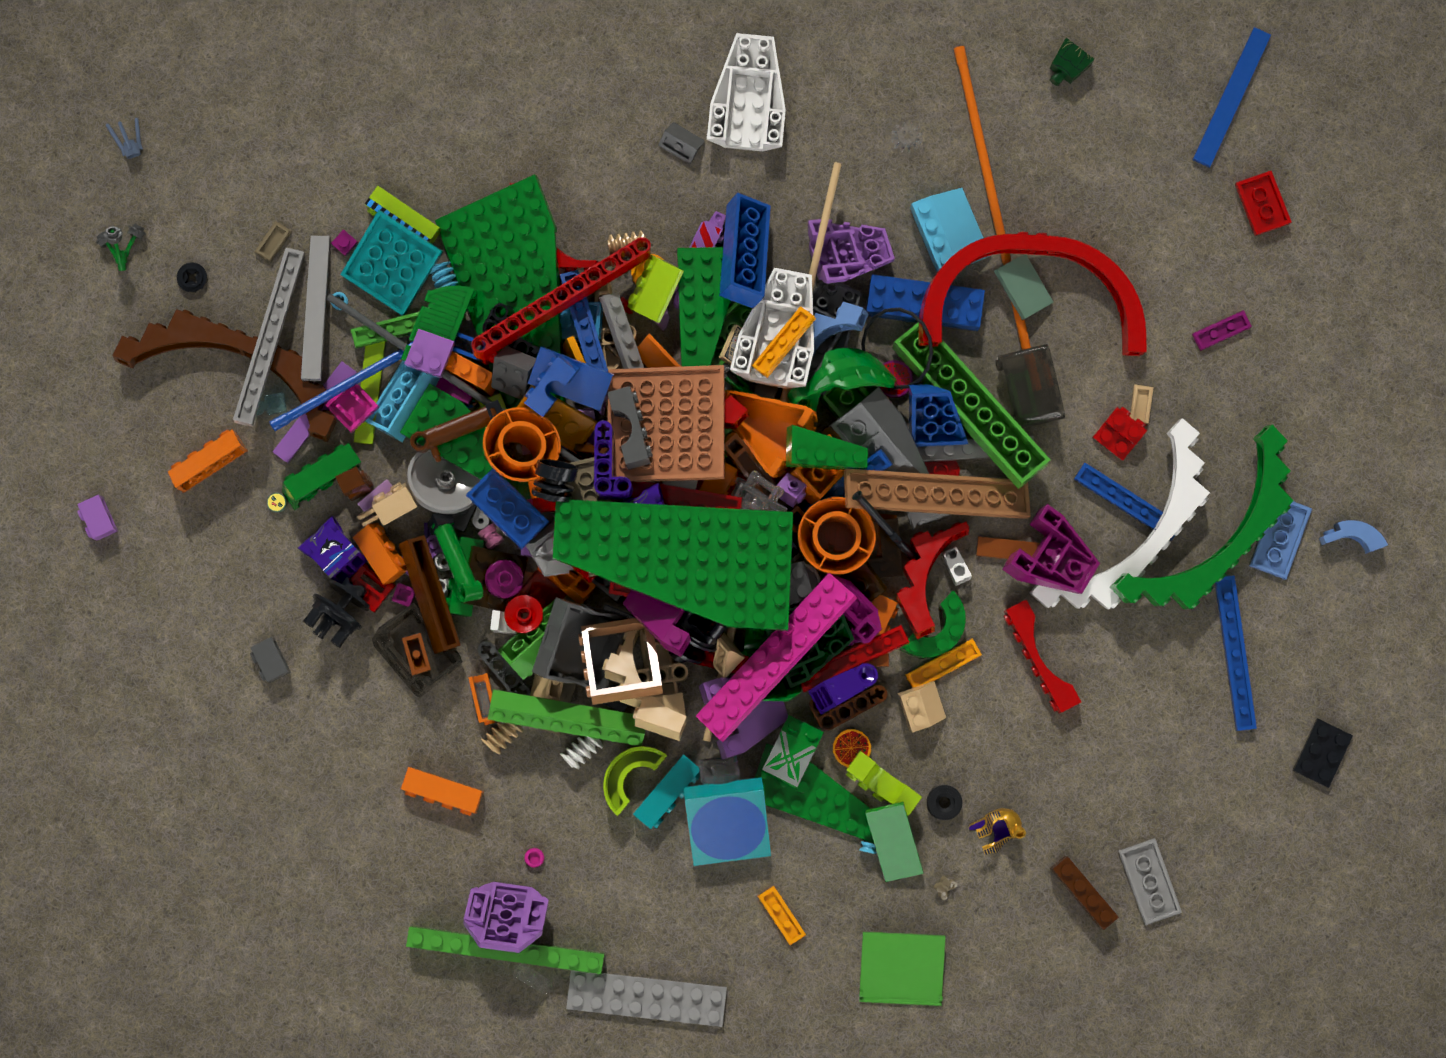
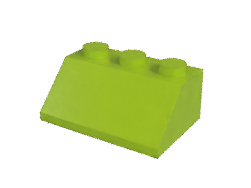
[627,255,684,323]

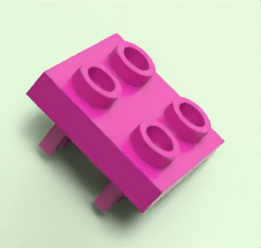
[325,384,379,433]

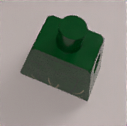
[1050,38,1094,86]

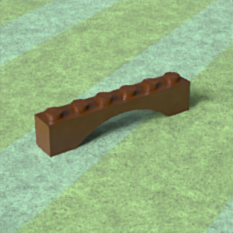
[725,432,804,533]

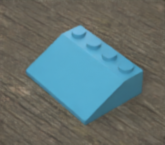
[910,188,990,272]

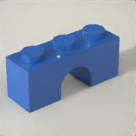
[524,354,580,417]

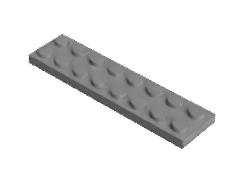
[566,970,727,1027]

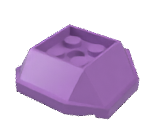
[463,882,549,953]

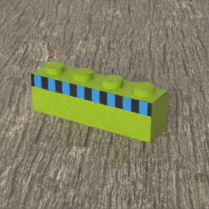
[365,186,441,244]

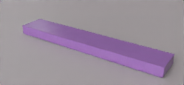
[273,361,357,464]

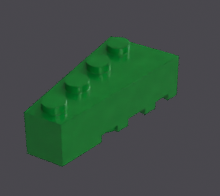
[786,425,868,470]
[282,443,361,511]

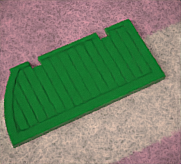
[401,286,475,361]

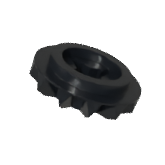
[177,262,207,293]

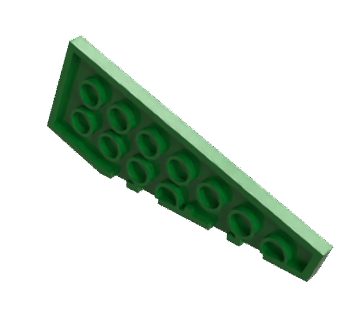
[677,247,731,367]
[400,383,539,499]
[755,743,874,843]

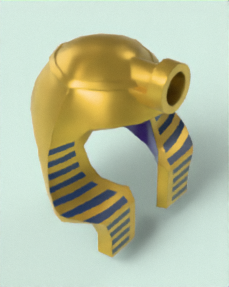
[969,808,1026,855]

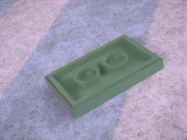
[994,254,1053,320]

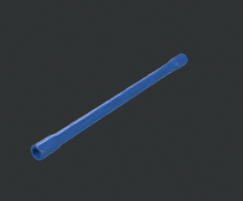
[269,342,413,431]

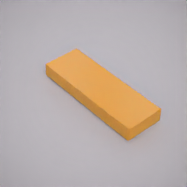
[758,885,806,946]

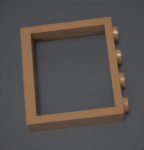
[578,618,663,705]

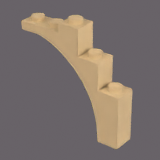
[602,630,687,741]

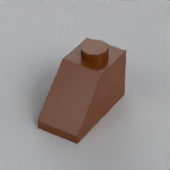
[402,633,431,676]

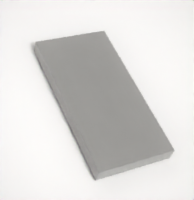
[1118,838,1182,925]

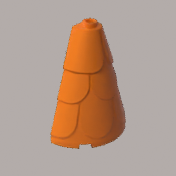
[725,390,817,478]

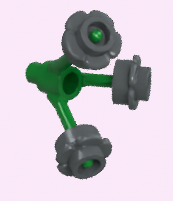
[96,224,146,271]

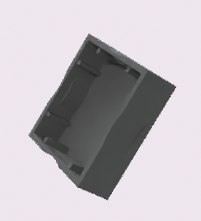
[532,597,630,690]

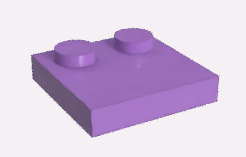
[404,329,455,378]

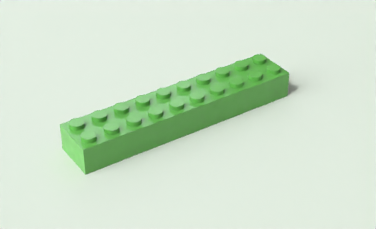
[892,322,1051,490]

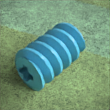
[430,262,459,289]

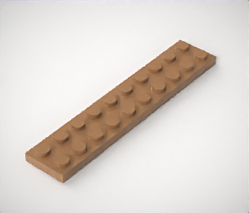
[844,469,1031,519]

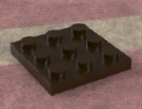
[461,546,528,612]

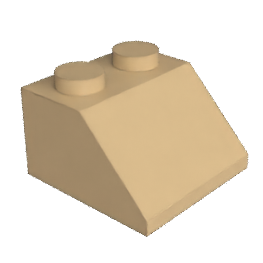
[897,681,946,733]

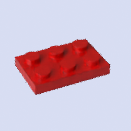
[1235,170,1292,236]

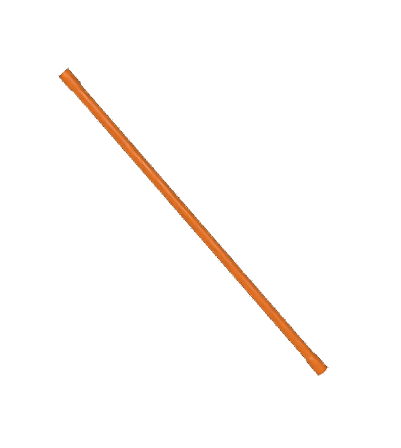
[954,46,1041,392]

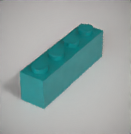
[633,754,702,829]

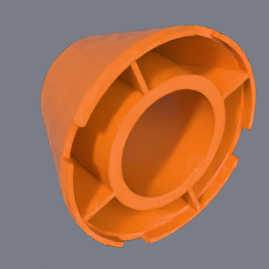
[483,407,561,482]
[798,497,876,575]

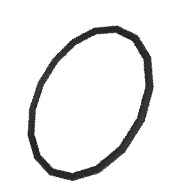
[861,307,933,389]

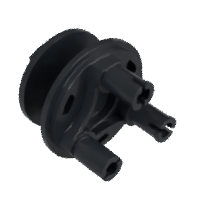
[303,577,370,648]
[669,611,727,664]

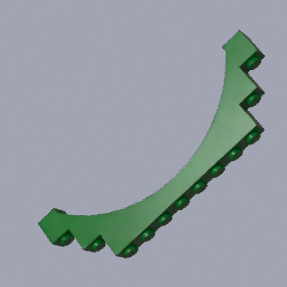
[1110,424,1294,609]

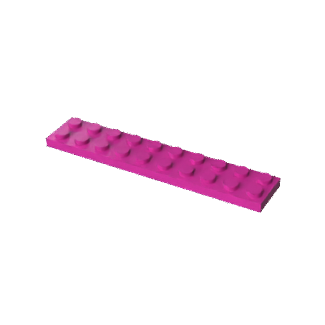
[696,573,857,742]

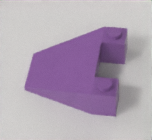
[699,677,788,760]

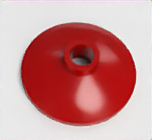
[504,595,543,633]

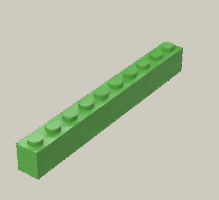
[406,926,605,974]

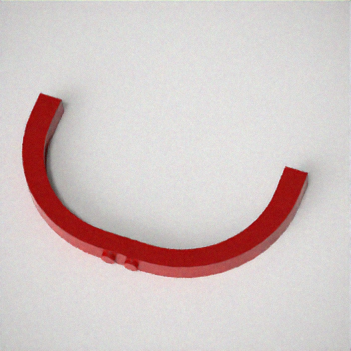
[919,232,1147,356]

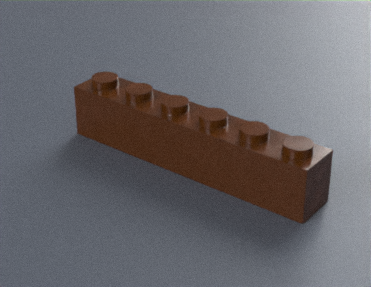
[399,535,461,654]

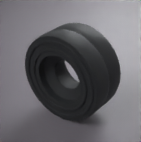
[927,785,963,820]

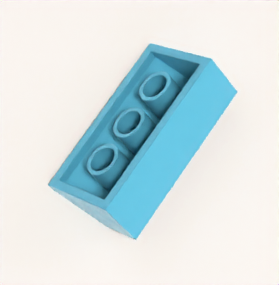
[365,360,440,442]

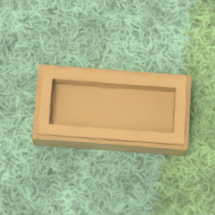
[1130,385,1154,425]

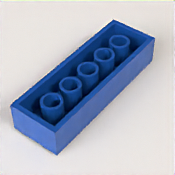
[719,193,771,308]
[866,274,985,331]

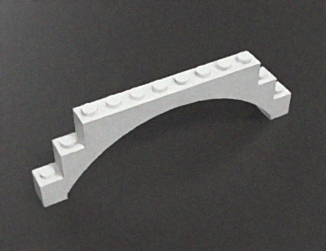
[1029,418,1210,609]

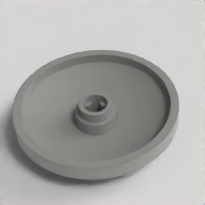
[407,450,480,514]

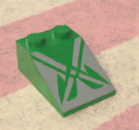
[762,715,824,789]

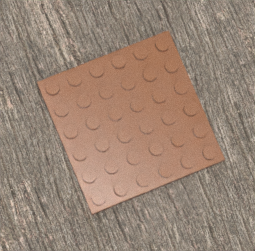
[607,365,725,482]

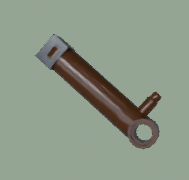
[410,400,503,463]

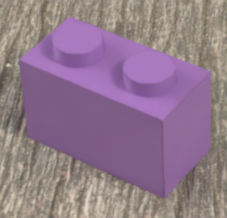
[77,494,118,541]

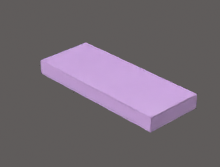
[357,479,392,511]

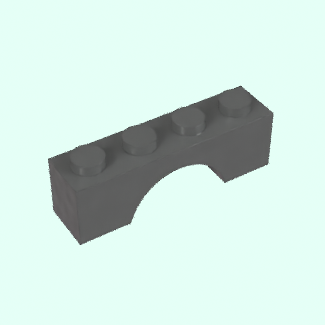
[607,386,653,470]

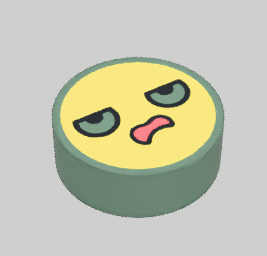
[267,493,287,512]

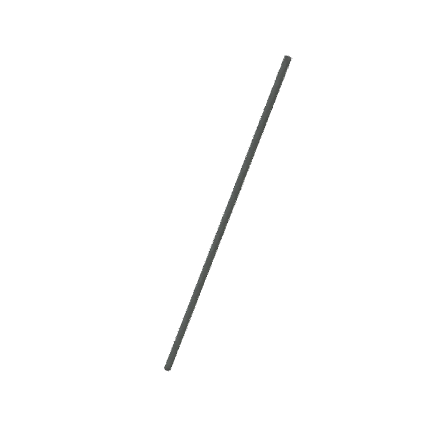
[326,293,626,491]

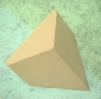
[713,633,745,678]

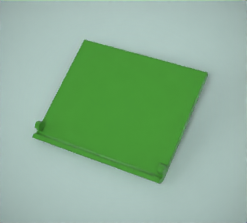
[859,932,945,1006]

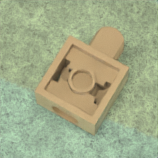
[357,482,417,526]

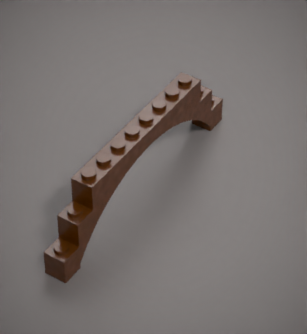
[112,309,337,442]

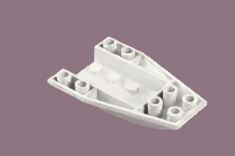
[707,33,786,151]
[730,268,814,389]

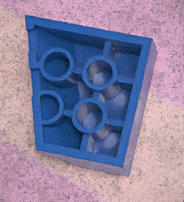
[909,384,968,447]

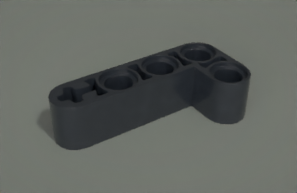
[482,303,540,358]

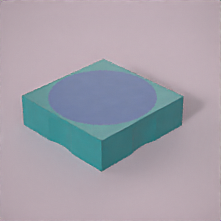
[683,777,771,866]

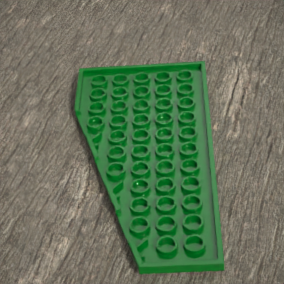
[435,174,565,409]
[553,500,793,631]

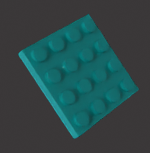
[340,210,443,316]

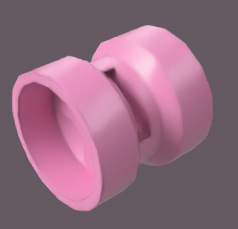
[478,524,504,549]

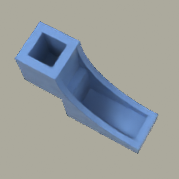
[813,302,869,356]

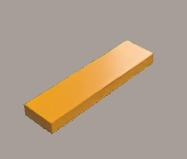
[752,306,816,378]
[905,638,982,688]

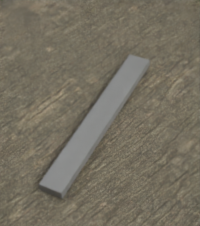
[301,236,330,381]

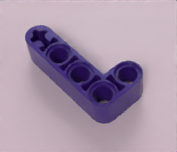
[594,420,633,500]

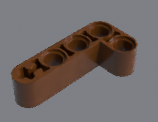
[809,685,887,731]

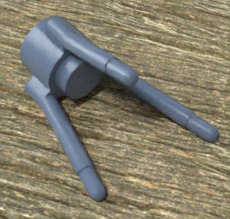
[106,118,143,159]

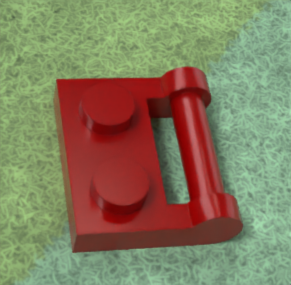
[351,563,396,613]

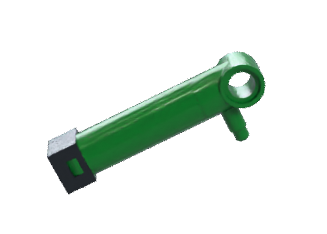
[427,513,483,602]

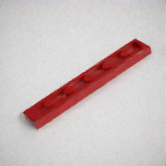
[800,625,910,693]

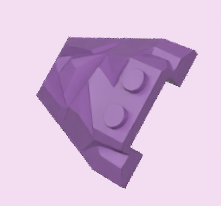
[808,219,895,284]

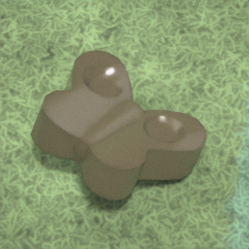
[934,876,958,900]

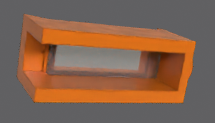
[468,673,496,726]

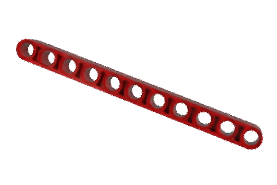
[471,237,651,359]

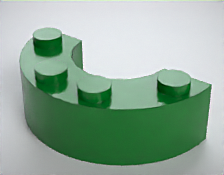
[900,591,966,658]

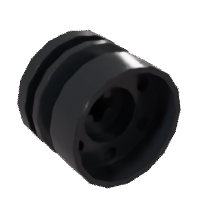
[532,459,578,502]

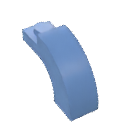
[1319,520,1388,554]

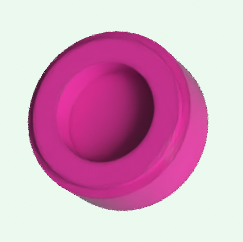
[524,848,544,868]

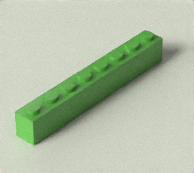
[488,689,645,746]

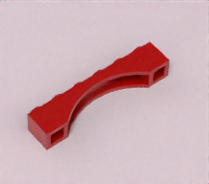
[1003,599,1081,713]

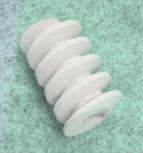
[560,736,603,769]

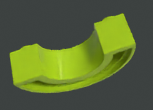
[603,746,667,816]
[846,751,922,816]

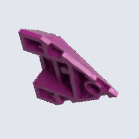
[817,573,882,645]

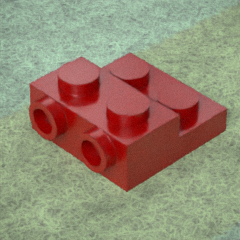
[1092,407,1147,461]

